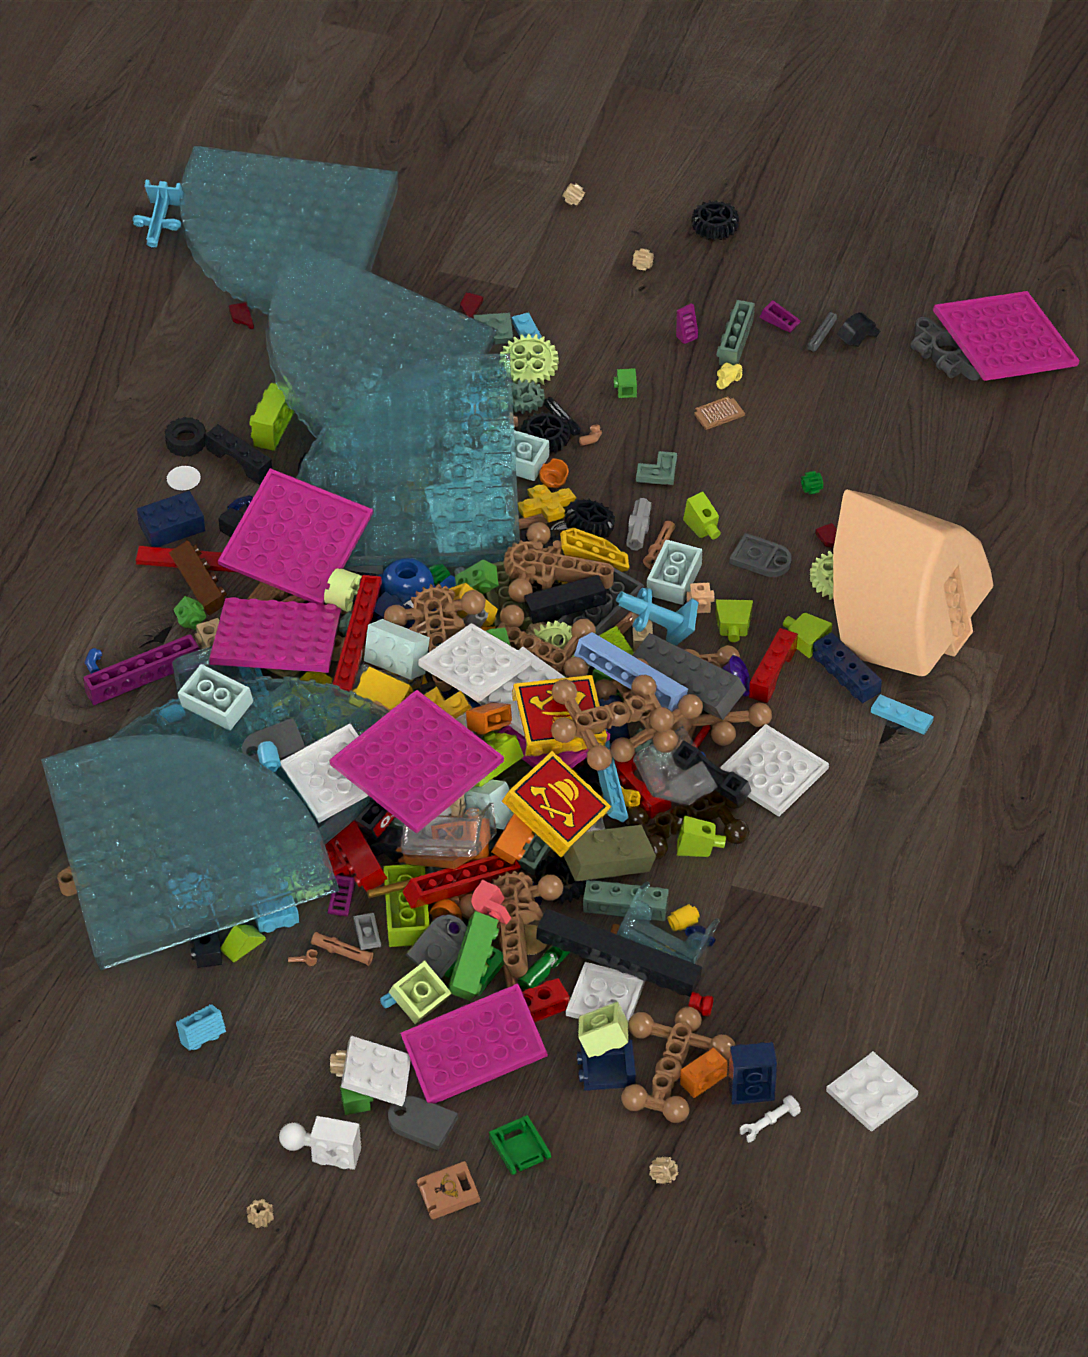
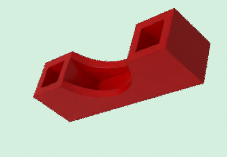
[749,628,798,703]
[614,754,672,819]

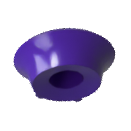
[723,655,750,697]

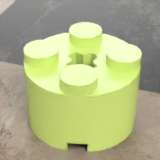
[324,568,362,612]

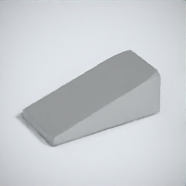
[354,913,381,950]

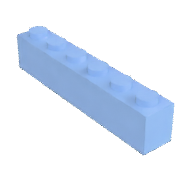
[574,632,688,712]

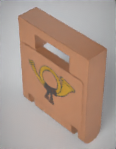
[417,1161,481,1219]

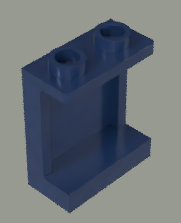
[577,1040,636,1090]

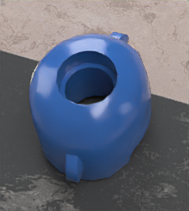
[378,558,435,604]

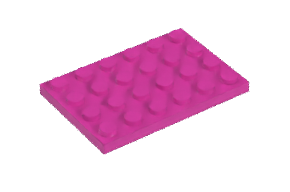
[401,984,548,1104]

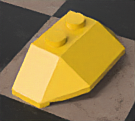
[560,528,629,572]

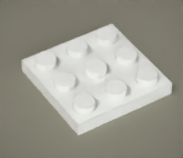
[566,962,645,1021]
[341,1036,411,1106]
[826,1052,918,1132]

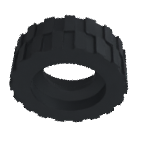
[165,417,206,457]

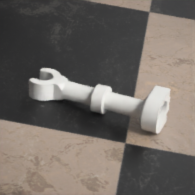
[740,1095,801,1143]

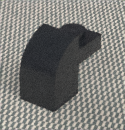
[837,312,880,347]
[367,827,412,862]

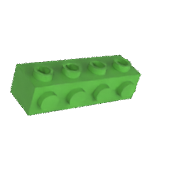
[448,911,499,1001]

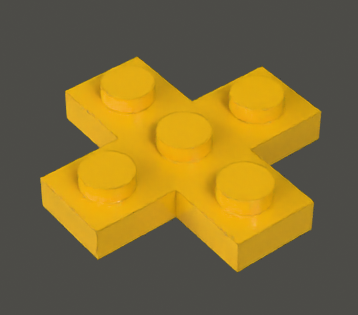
[517,484,576,522]
[425,687,472,719]

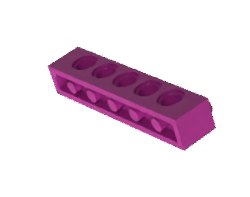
[83,634,201,705]

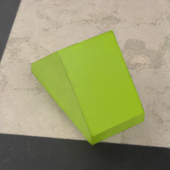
[220,924,266,962]

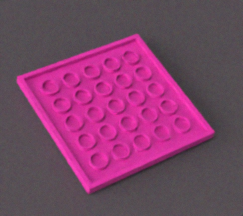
[933,291,1080,381]
[218,468,373,606]
[209,597,342,673]
[329,690,504,834]

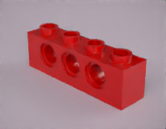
[522,978,570,1023]

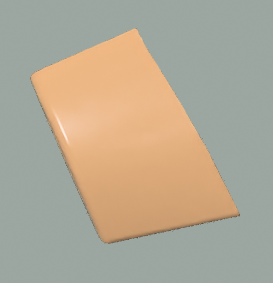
[833,489,993,676]

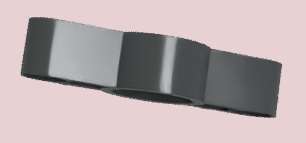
[911,317,981,380]

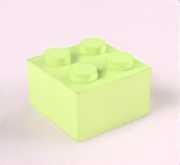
[389,961,451,1024]
[578,1002,628,1058]

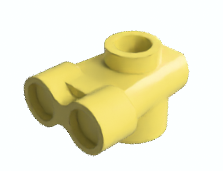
[716,363,742,390]

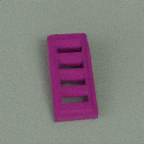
[760,300,801,333]
[676,303,698,344]
[328,875,356,917]

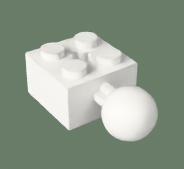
[279,1116,361,1170]

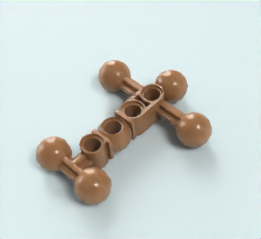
[497,605,596,678]
[671,645,772,746]
[594,658,703,762]
[551,674,674,771]
[621,1007,736,1123]

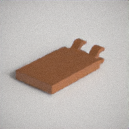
[396,838,479,869]

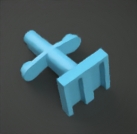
[132,180,186,247]
[616,588,698,646]

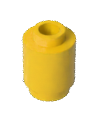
[667,904,700,932]

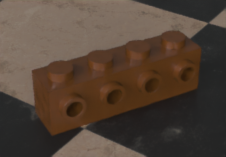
[169,540,227,616]

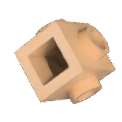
[686,583,714,613]

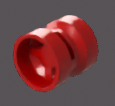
[688,992,714,1017]

